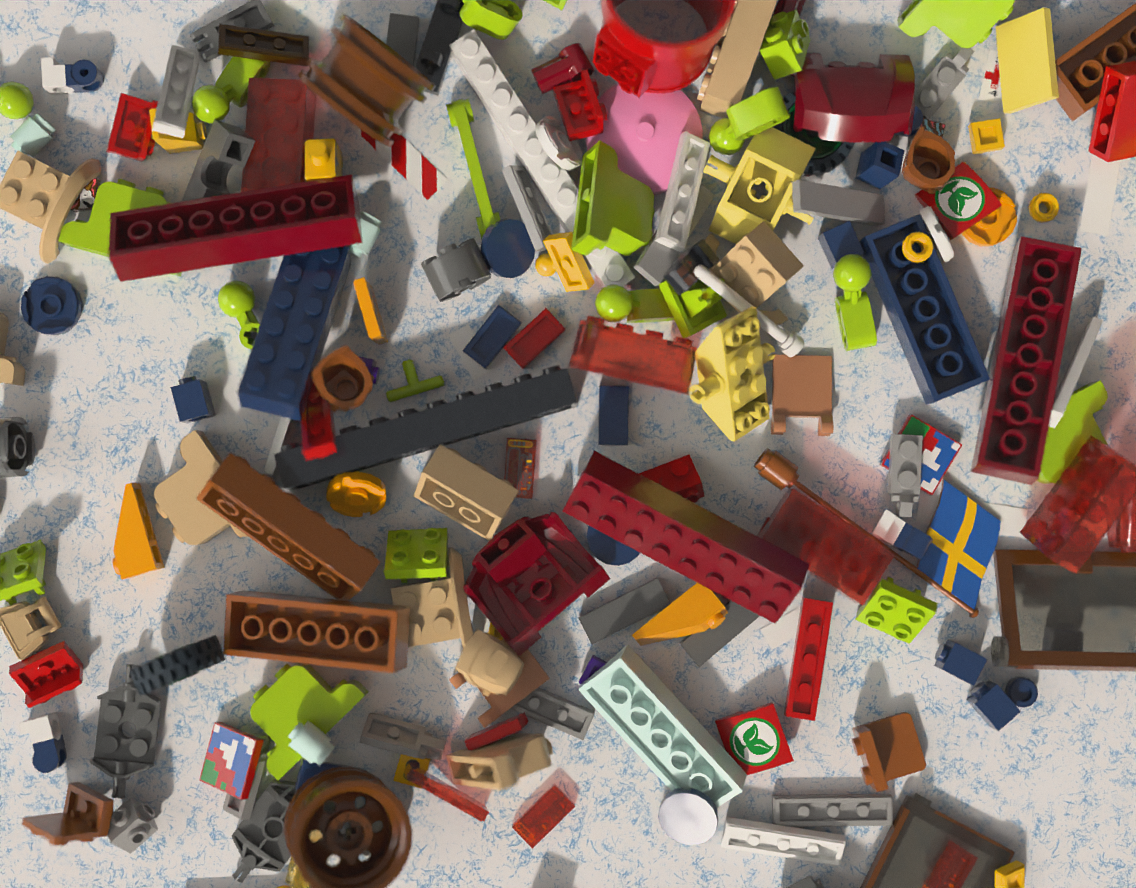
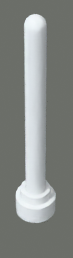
[694,265,804,357]

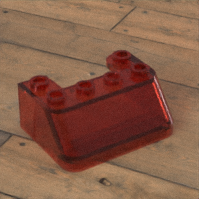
[569,315,698,395]

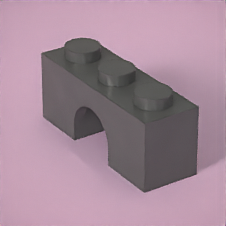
[182,119,255,201]

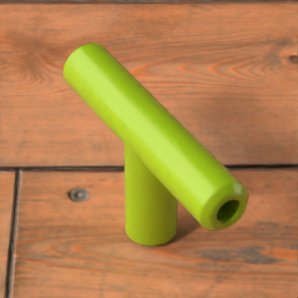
[386,359,445,402]

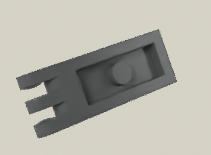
[190,0,275,62]

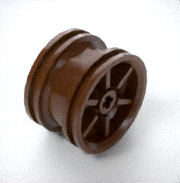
[298,13,436,147]
[284,766,412,888]

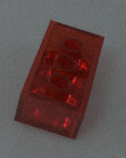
[241,78,316,192]
[1019,435,1136,574]
[758,489,895,605]

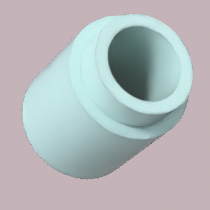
[10,113,56,157]
[346,211,382,257]
[288,721,335,766]

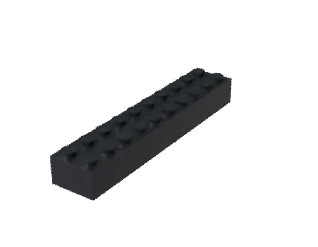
[274,365,578,490]

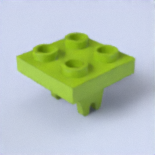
[659,278,727,339]
[384,528,448,583]
[0,539,46,605]
[855,576,938,644]

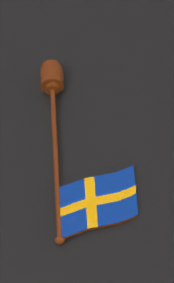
[754,448,1001,618]

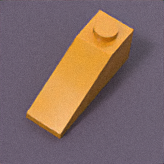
[113,483,165,579]
[632,583,728,646]

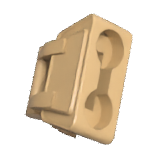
[0,596,62,660]

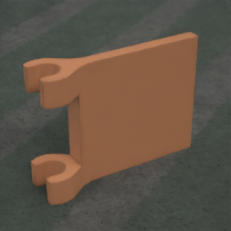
[771,355,834,436]
[449,638,550,728]

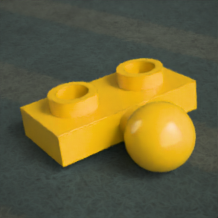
[535,232,595,292]

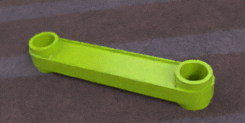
[446,99,501,240]

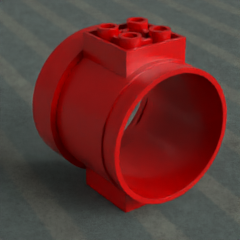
[592,0,737,98]

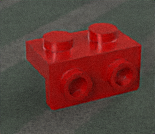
[553,69,608,142]
[106,93,158,162]
[639,454,705,503]
[9,641,83,708]

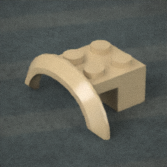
[0,150,101,264]
[705,221,804,325]
[391,547,473,649]

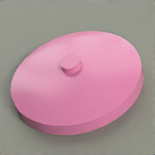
[585,84,703,195]

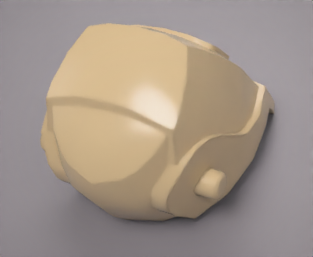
[455,629,524,696]

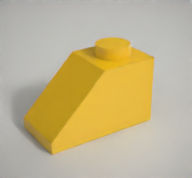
[149,109,207,154]

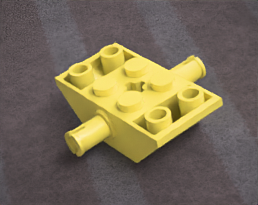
[703,127,816,244]
[690,306,776,441]

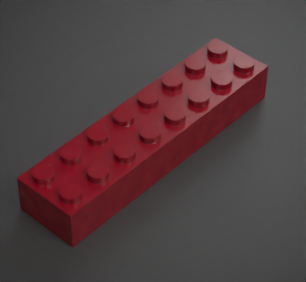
[108,174,363,282]
[970,236,1082,485]
[562,450,809,624]

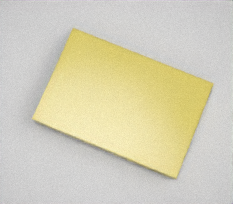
[995,8,1059,114]

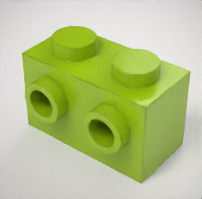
[760,10,811,80]

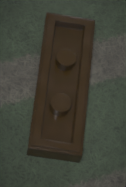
[218,24,309,67]

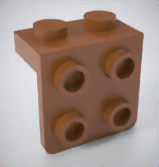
[851,712,926,792]
[22,782,114,846]

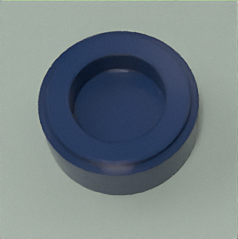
[1005,676,1038,708]

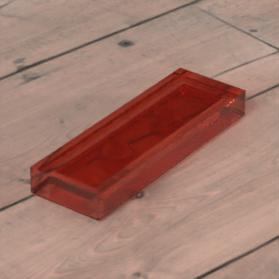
[404,762,489,822]

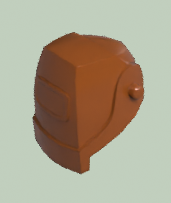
[902,127,955,194]
[312,345,375,413]

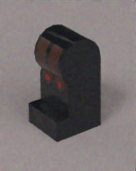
[663,239,720,296]

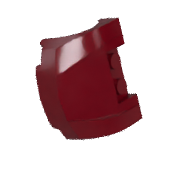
[789,53,915,143]
[463,512,610,656]

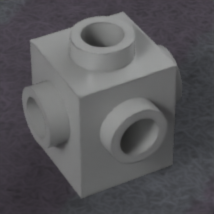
[108,798,158,854]

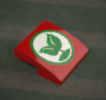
[915,161,1002,240]
[714,702,794,775]

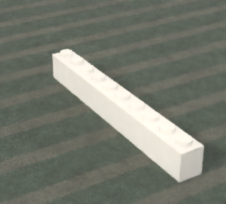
[449,30,635,288]

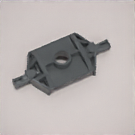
[90,664,161,799]
[232,779,297,883]

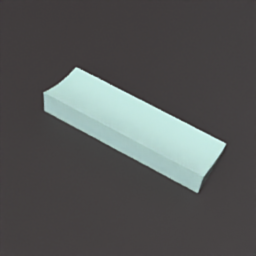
[578,644,747,807]

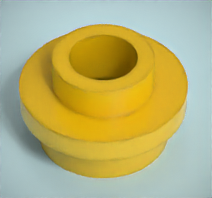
[1028,193,1059,223]
[902,232,933,263]

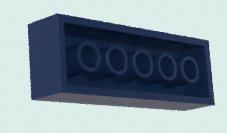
[859,214,990,405]
[237,246,351,421]

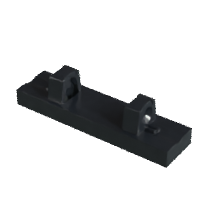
[415,0,464,96]

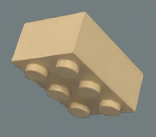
[414,444,519,541]

